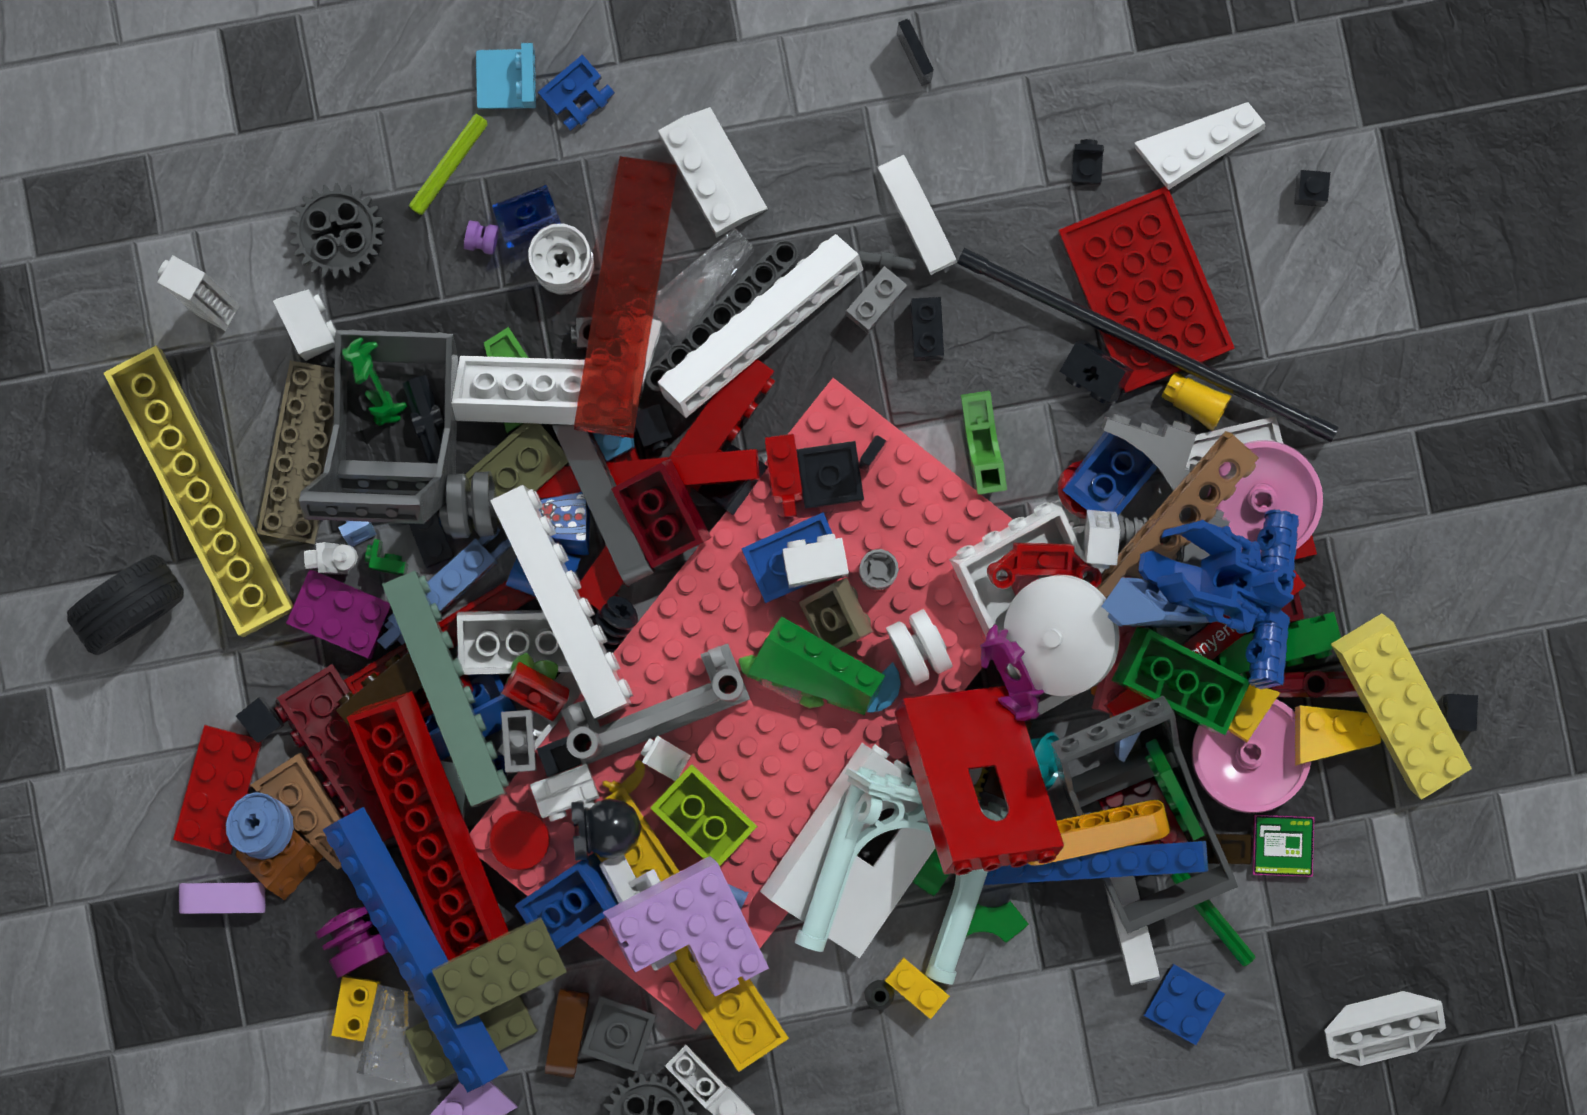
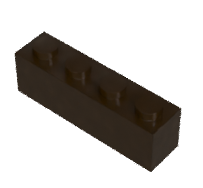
[336,652,423,729]

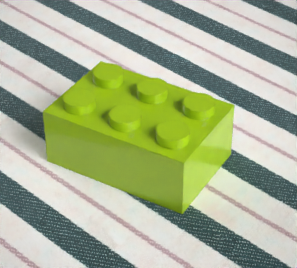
[650,764,758,867]

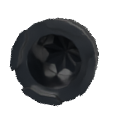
[571,798,642,861]

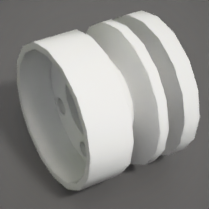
[528,224,594,295]

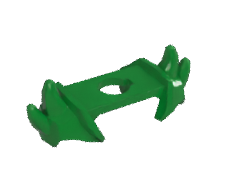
[342,337,407,426]

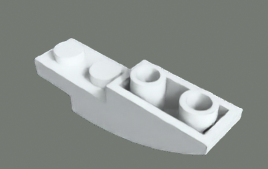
[665,1045,755,1115]

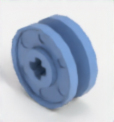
[226,792,294,860]

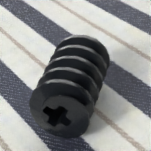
[592,596,638,653]

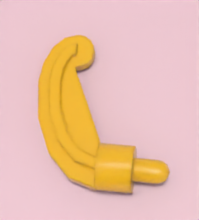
[602,760,645,793]

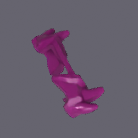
[980,625,1044,721]

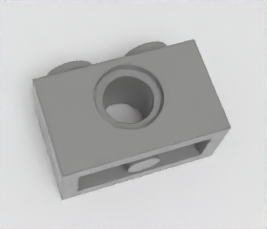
[846,266,907,334]
[501,710,537,773]

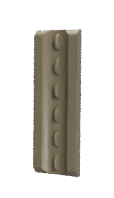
[256,360,348,545]

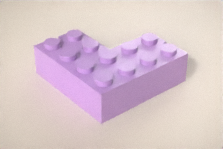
[603,856,769,997]

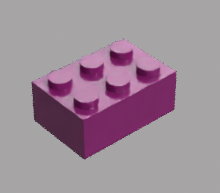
[286,569,393,660]

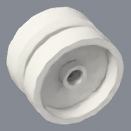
[886,609,953,686]

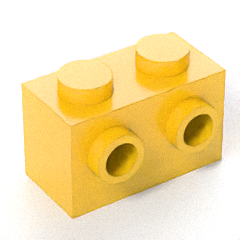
[331,975,384,1042]

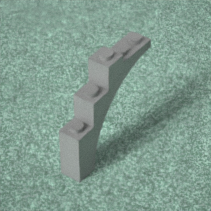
[1101,414,1230,567]

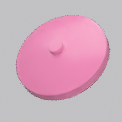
[1207,440,1323,552]
[1191,699,1311,813]

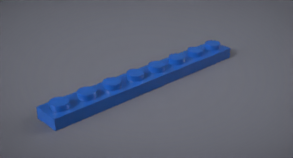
[984,841,1208,885]

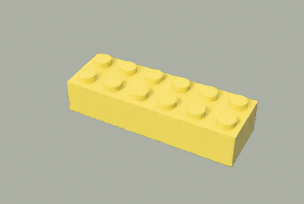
[1331,613,1472,800]

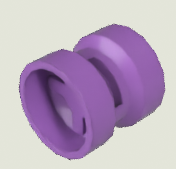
[464,220,499,255]

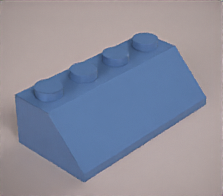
[1101,577,1210,628]

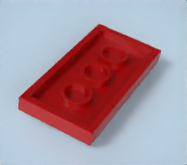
[173,725,263,855]

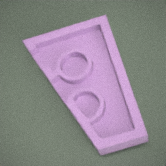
[430,1081,518,1115]

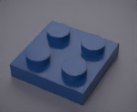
[1144,963,1225,1045]

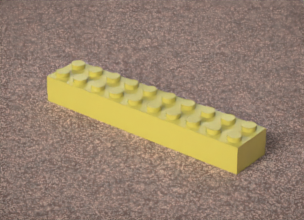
[104,346,294,637]

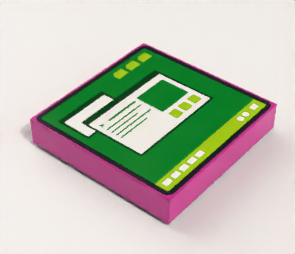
[1252,815,1314,877]

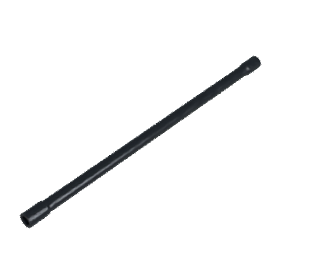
[957,248,1338,443]

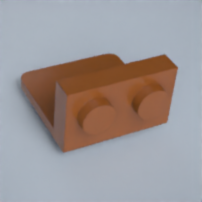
[235,830,324,900]

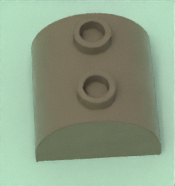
[799,578,873,649]

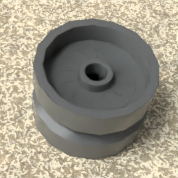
[446,471,498,539]

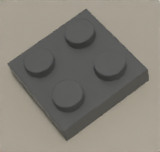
[581,995,656,1072]

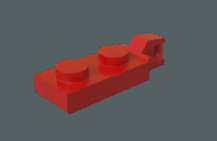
[765,434,802,518]

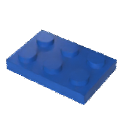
[741,512,833,604]

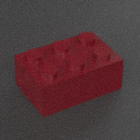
[611,458,711,568]

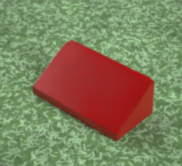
[501,662,570,722]

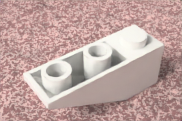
[640,736,691,781]

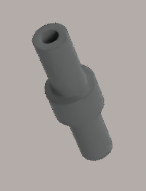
[858,251,916,271]

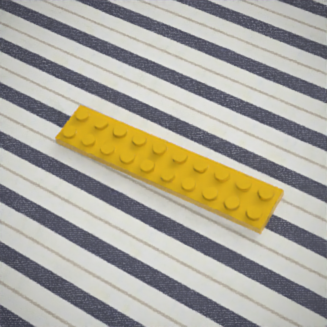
[578,786,789,1072]

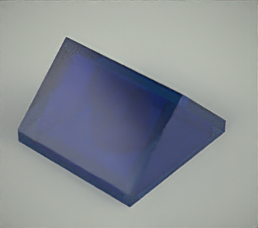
[492,185,561,248]

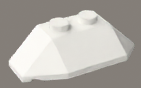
[1324,991,1446,1066]

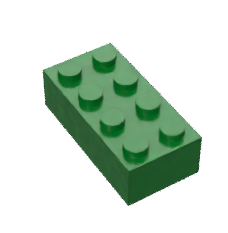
[1111,626,1250,735]

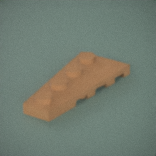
[251,753,342,870]

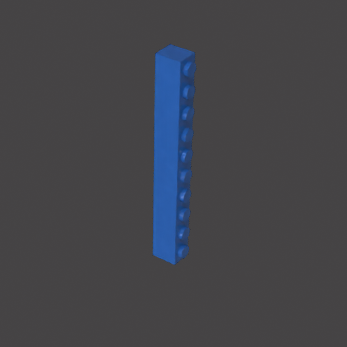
[323,807,508,1093]

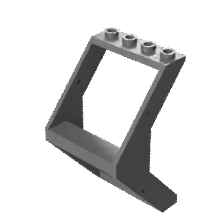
[299,330,458,524]
[1051,696,1238,934]

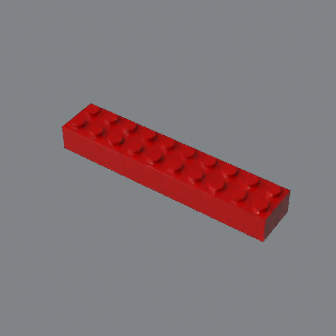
[347,691,509,961]

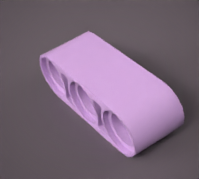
[179,883,265,914]

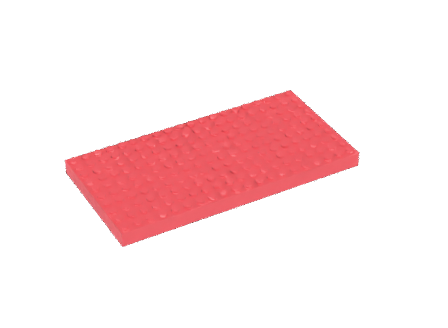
[469,378,1039,1030]

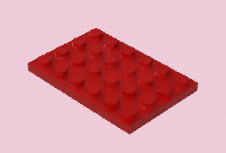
[1058,186,1235,394]

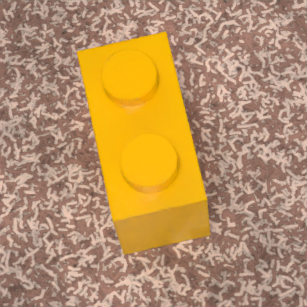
[884,957,950,1019]

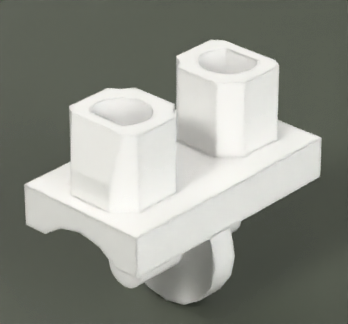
[304,542,358,575]

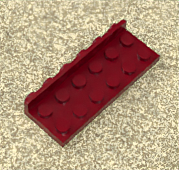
[274,664,394,842]

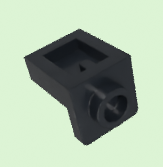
[1071,139,1104,185]

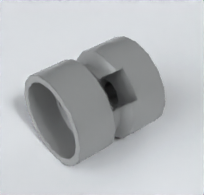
[859,549,899,590]

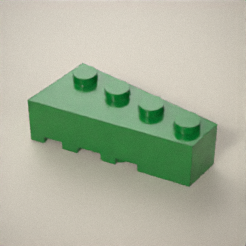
[1216,612,1341,678]

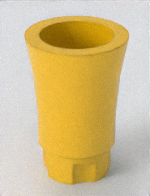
[1161,373,1232,431]

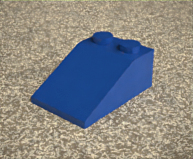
[1062,431,1158,516]
[515,853,619,950]

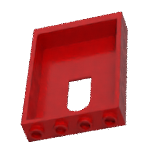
[894,686,1064,876]

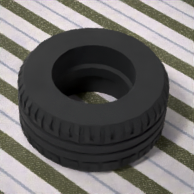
[67,555,184,655]

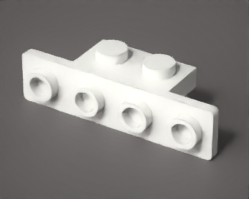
[599,855,677,971]

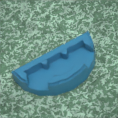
[867,663,901,713]

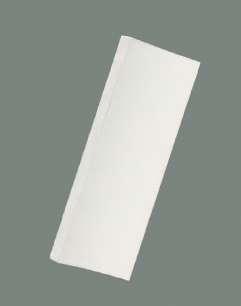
[451,356,637,427]

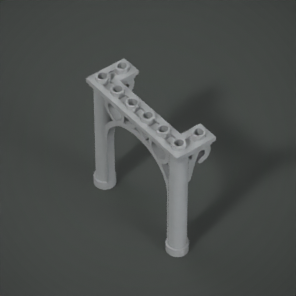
[561,644,750,765]

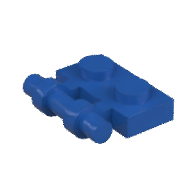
[538,54,615,131]

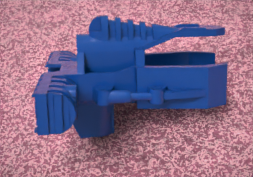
[1139,509,1299,689]

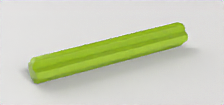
[409,114,488,215]

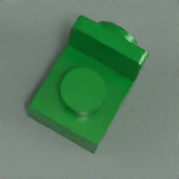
[365,539,408,576]

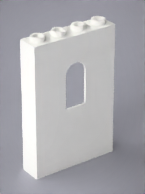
[949,503,1088,715]
[760,743,936,958]

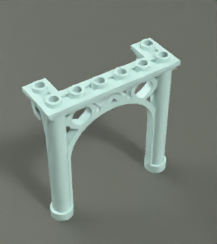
[795,766,1008,985]

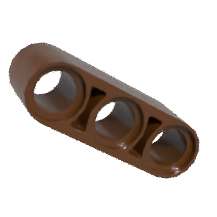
[545,988,589,1079]

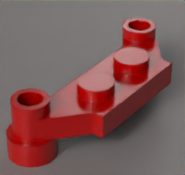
[987,543,1102,589]

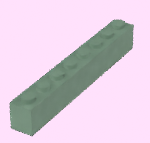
[382,571,509,808]

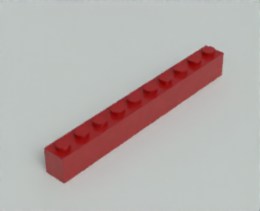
[578,359,776,611]

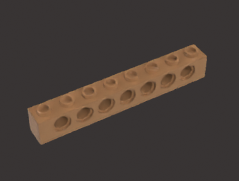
[1097,431,1259,599]

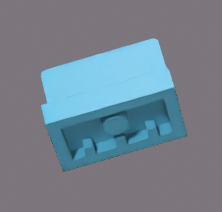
[476,43,536,109]

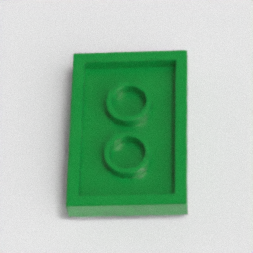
[1145,738,1204,840]

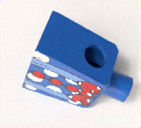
[539,492,590,555]

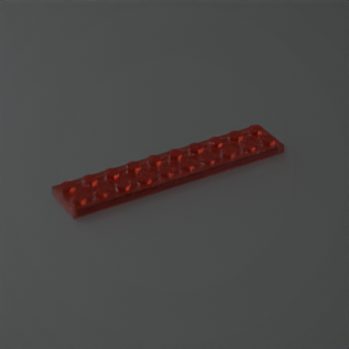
[574,156,678,438]

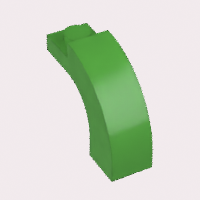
[960,390,1007,495]

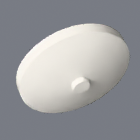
[1004,575,1120,696]

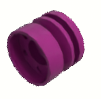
[315,906,388,978]

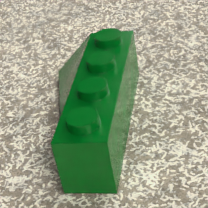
[747,616,885,715]

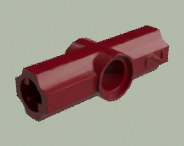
[1269,671,1359,698]

